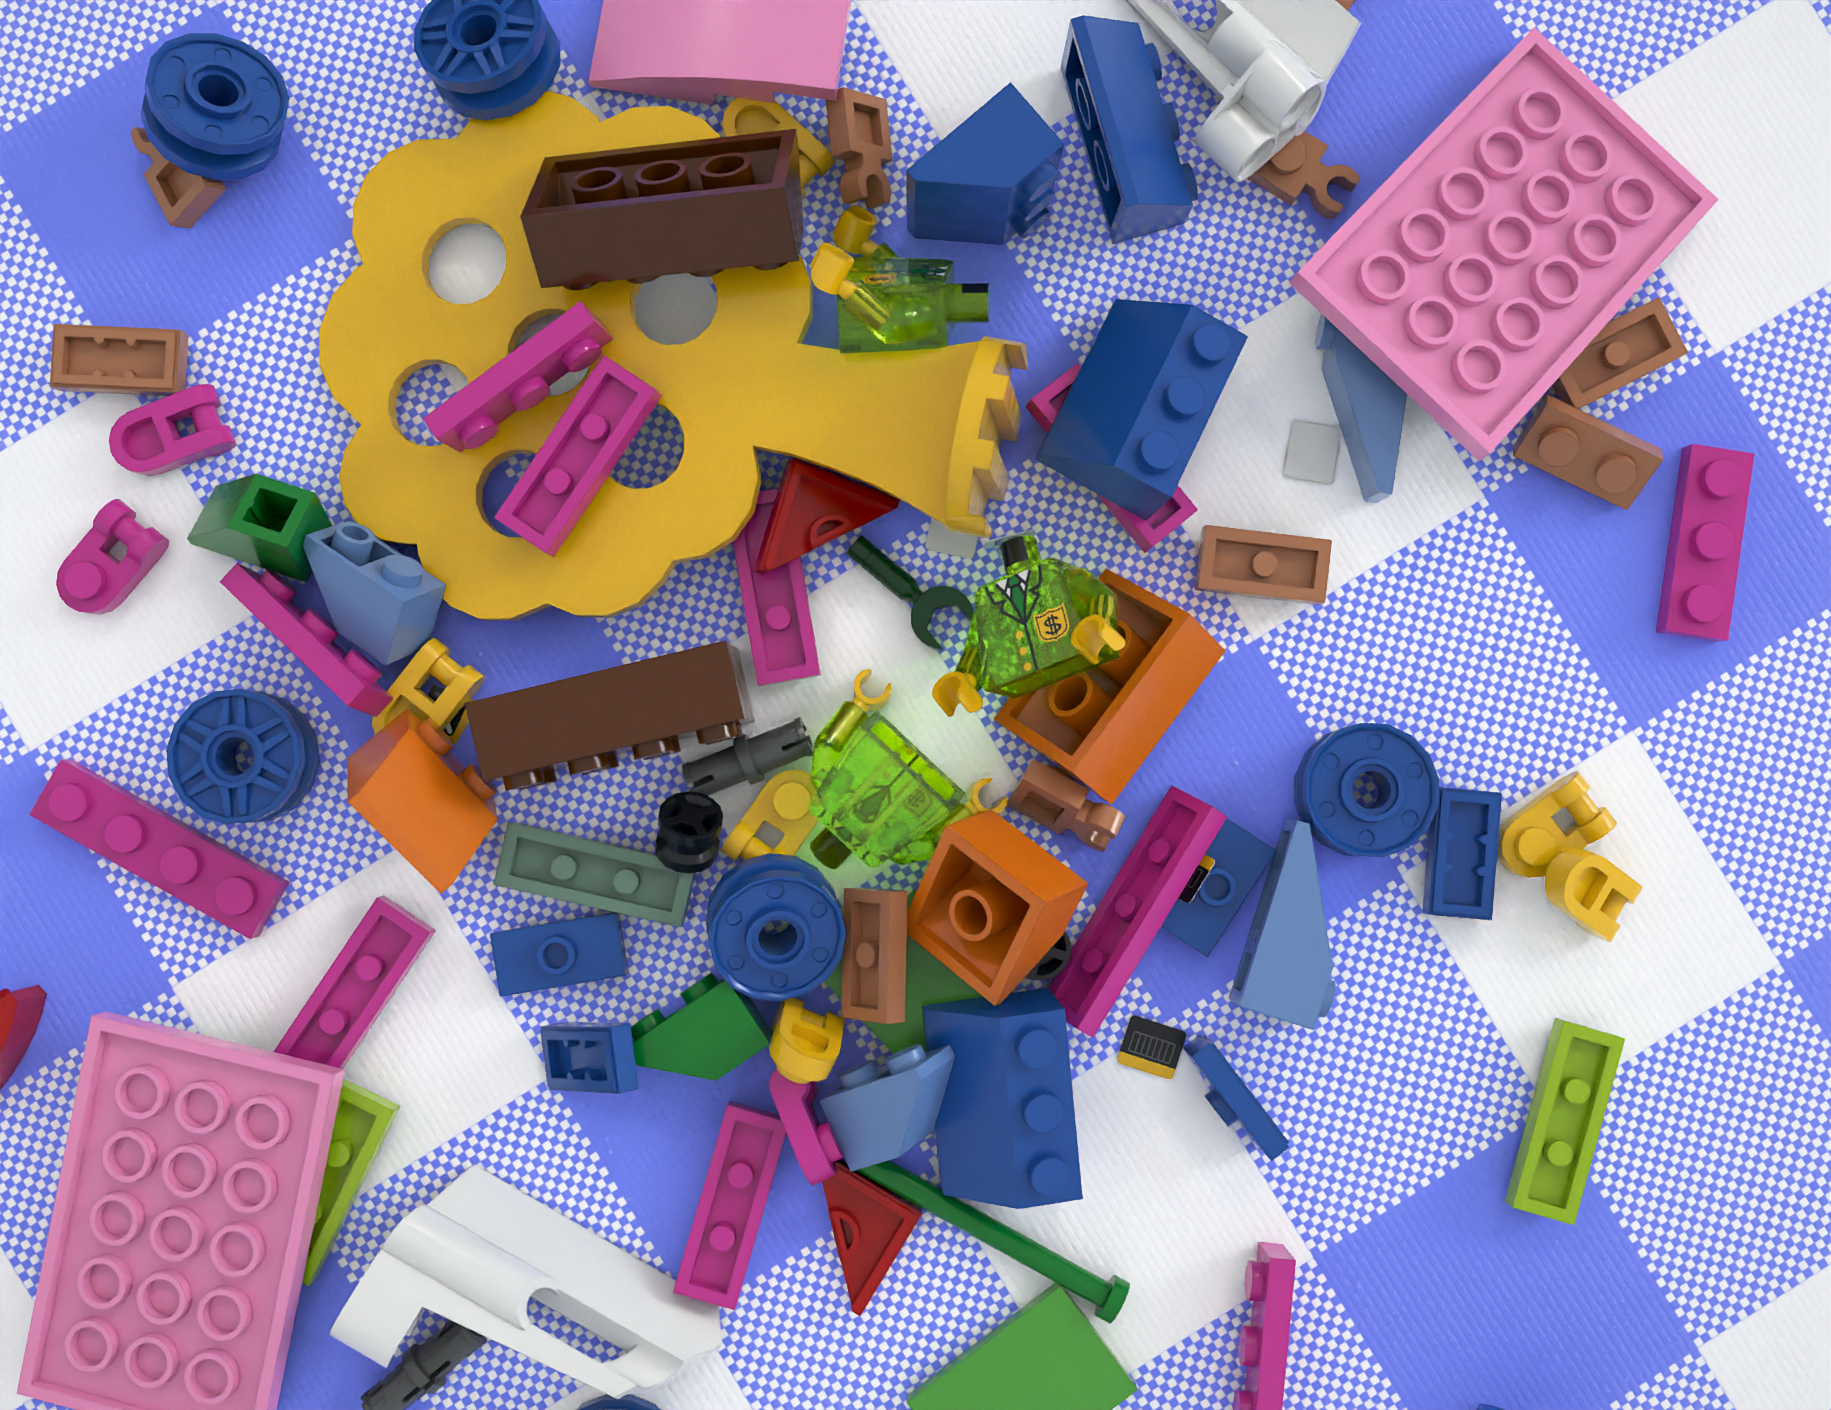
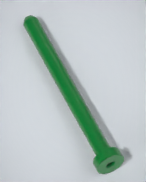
[855,1160,1130,1324]

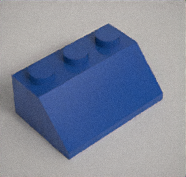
[1060,15,1198,244]
[906,82,1064,245]
[1035,299,1248,520]
[922,988,1083,1209]

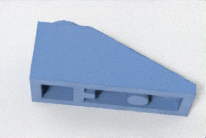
[1315,314,1407,503]
[1228,818,1336,1030]

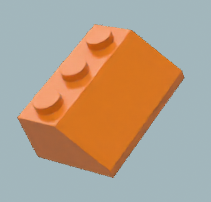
[994,568,1226,805]

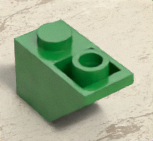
[187,474,332,583]
[631,972,773,1081]

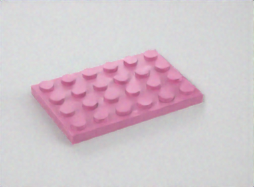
[1289,27,1719,461]
[16,1011,345,1410]

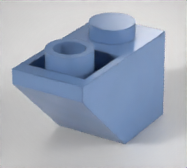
[303,520,446,665]
[819,1044,955,1172]

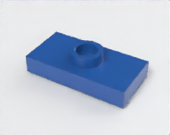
[1422,787,1502,920]
[1161,818,1277,957]
[490,912,629,997]
[540,1022,639,1094]
[1183,1035,1289,1161]

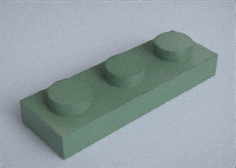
[493,821,696,927]

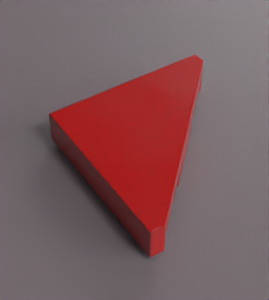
[753,458,900,575]
[822,1159,922,1316]

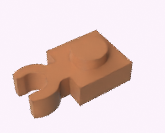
[826,87,893,209]
[131,127,226,229]
[1247,131,1361,219]
[1007,759,1126,852]

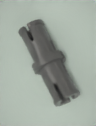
[682,717,815,796]
[361,1320,487,1410]

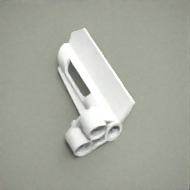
[1128,0,1361,183]
[329,1164,722,1399]

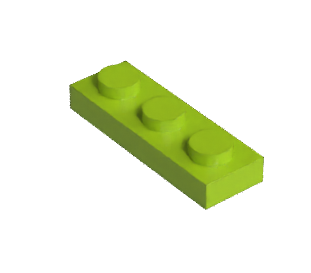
[1504,1017,1625,1225]
[302,1078,401,1286]

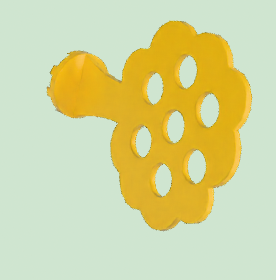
[319,91,1028,621]

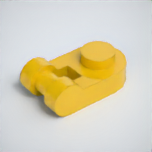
[722,98,836,198]
[372,638,485,735]
[720,770,826,861]
[1497,771,1617,878]
[1544,847,1643,943]
[769,997,845,1084]

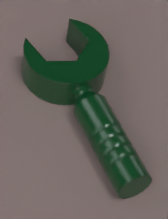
[846,535,974,651]

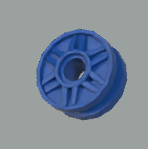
[414,0,561,121]
[141,33,290,180]
[166,689,320,824]
[1294,723,1439,857]
[705,853,846,1001]

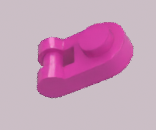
[108,384,237,476]
[56,499,170,615]
[769,1069,844,1186]

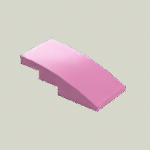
[588,0,852,105]

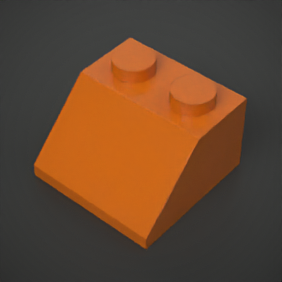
[347,708,498,894]
[907,809,1089,1006]

